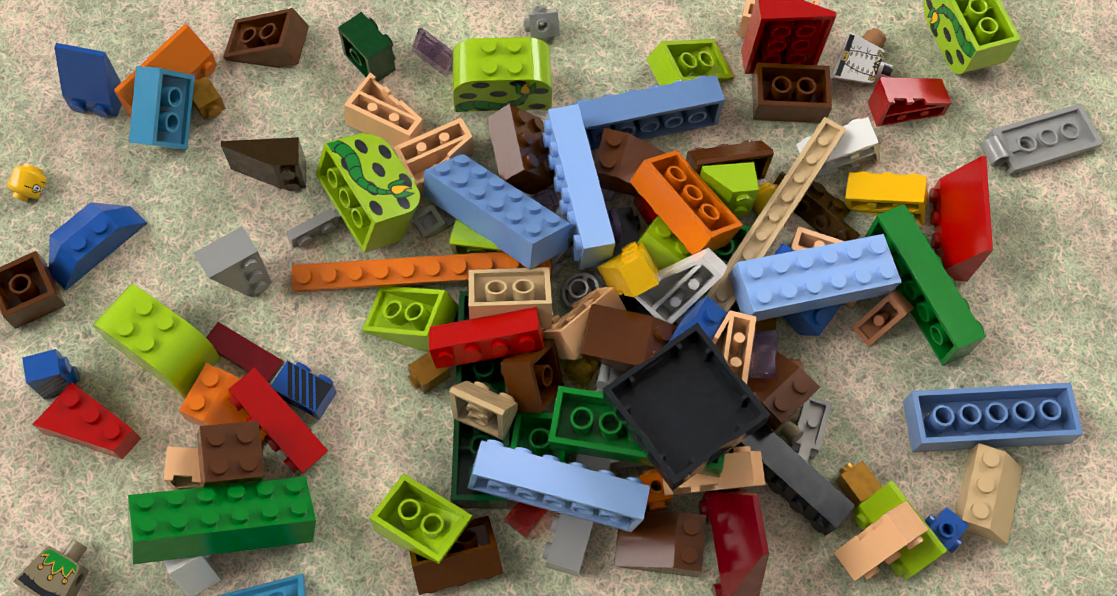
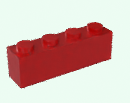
[429,307,544,369]
[228,367,328,474]

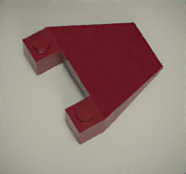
[699,488,769,596]

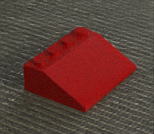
[741,0,836,74]
[929,156,993,282]

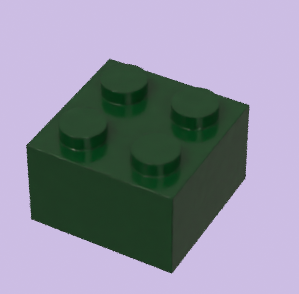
[338,12,396,82]

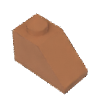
[851,289,914,347]

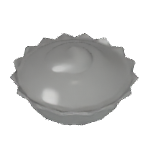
[560,271,606,313]

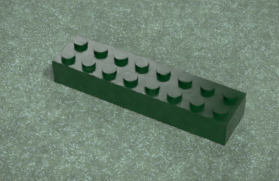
[451,291,510,509]

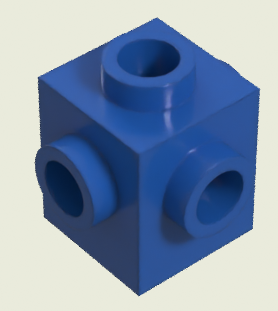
[925,507,969,553]

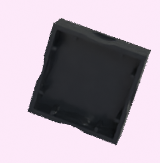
[603,322,770,491]

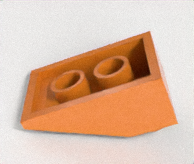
[178,363,267,445]

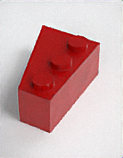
[868,77,951,127]
[32,382,141,459]

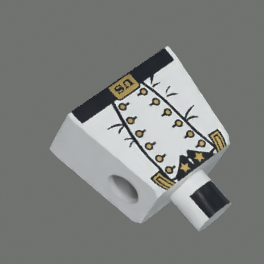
[831,32,893,84]

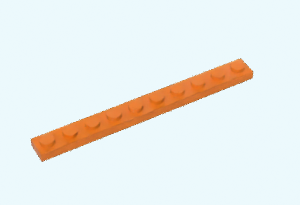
[292,252,552,292]

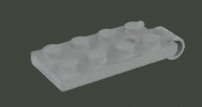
[980,104,1103,175]

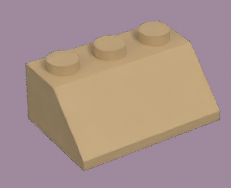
[469,267,552,328]
[955,443,1022,545]

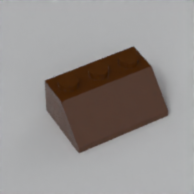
[686,140,774,180]
[409,515,503,595]

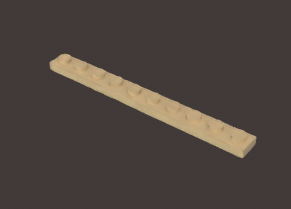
[705,117,846,313]

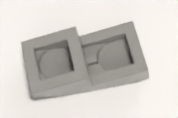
[412,204,458,239]

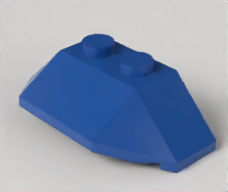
[49,202,147,290]

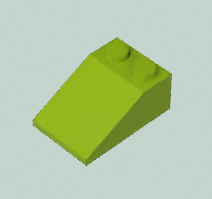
[646,39,734,86]
[362,286,459,351]
[369,473,473,564]

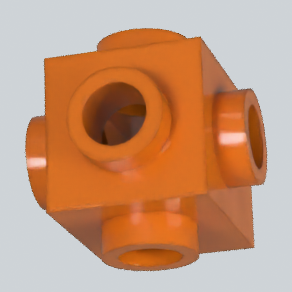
[638,469,675,511]

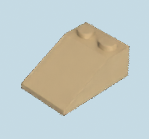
[449,381,518,441]

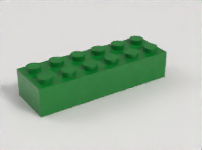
[865,204,986,366]
[548,386,725,478]
[128,476,316,565]

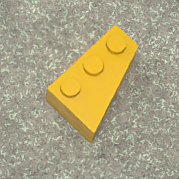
[845,171,928,226]
[597,242,659,297]

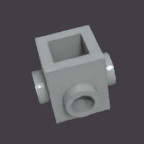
[524,6,560,42]

